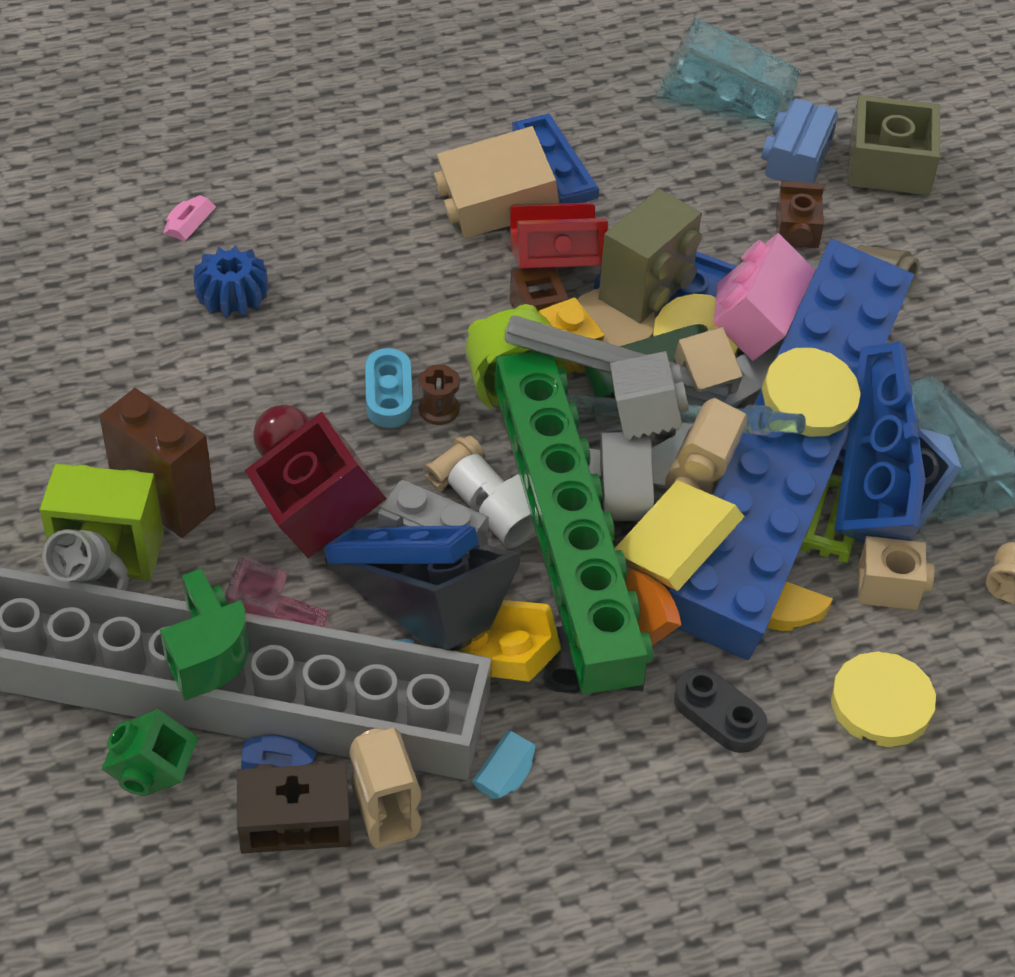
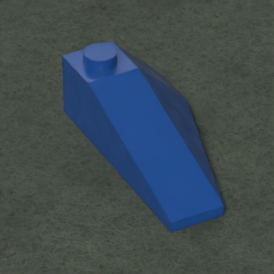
[834,341,925,543]

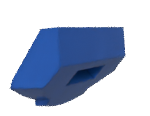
[241,735,317,769]

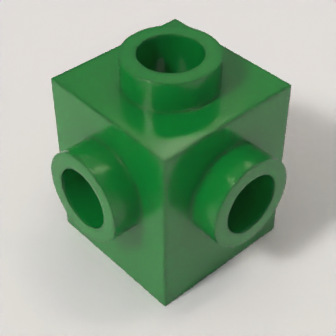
[101,709,199,796]

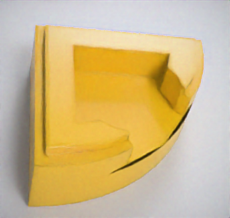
[767,581,833,632]

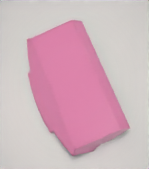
[163,195,216,241]

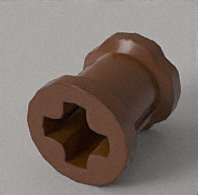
[418,365,460,425]

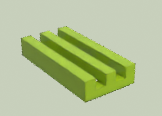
[800,474,854,563]

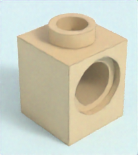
[858,536,934,610]

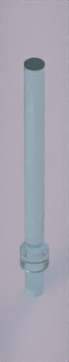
[566,394,806,436]

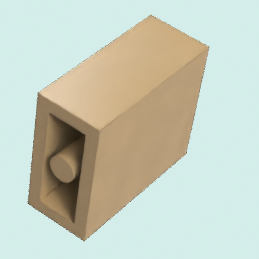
[433,126,560,238]

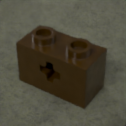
[237,761,351,854]

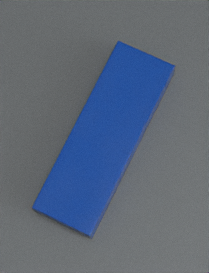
[512,113,599,204]
[324,525,479,564]

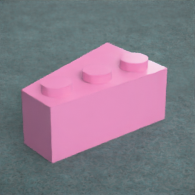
[714,233,815,361]

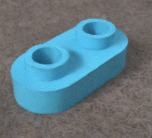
[365,348,413,428]

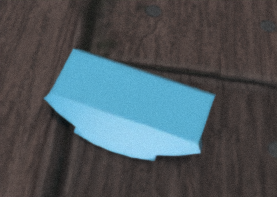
[472,731,536,799]

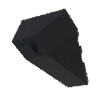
[325,545,520,651]

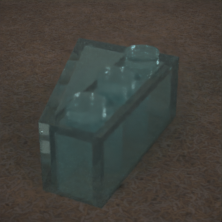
[654,17,801,125]
[911,376,1015,523]

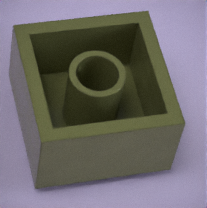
[848,95,940,195]
[598,189,702,324]

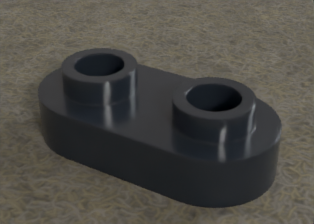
[674,668,767,753]

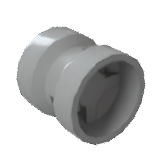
[42,529,112,582]

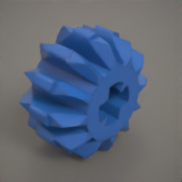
[193,245,269,319]

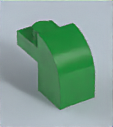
[160,568,249,701]

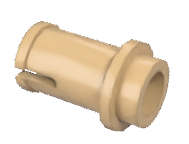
[423,436,485,491]

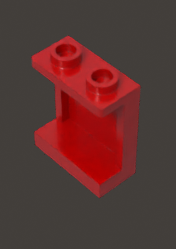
[510,203,608,268]

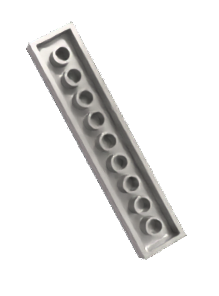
[0,567,492,781]

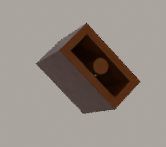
[99,388,216,538]

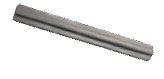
[505,316,730,402]

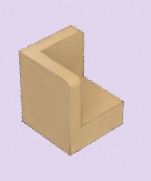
[674,327,743,395]

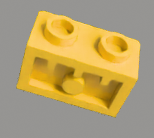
[453,600,561,682]

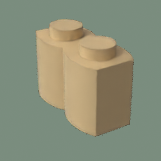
[665,398,747,494]
[349,727,421,848]

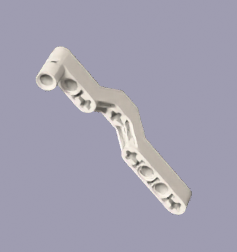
[448,334,787,549]

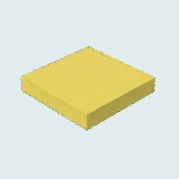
[614,480,745,591]

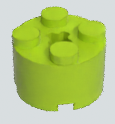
[465,304,567,410]

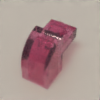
[225,556,329,627]

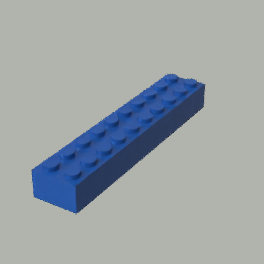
[669,238,915,660]

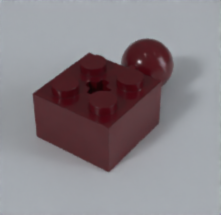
[244,405,387,558]

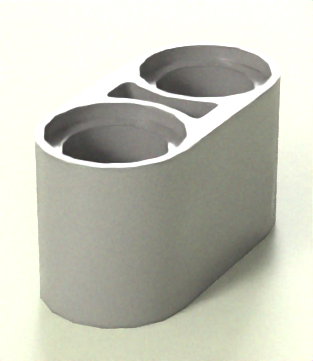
[600,432,654,522]

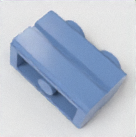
[761,98,839,183]

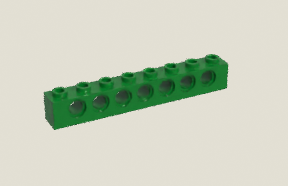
[495,351,653,695]

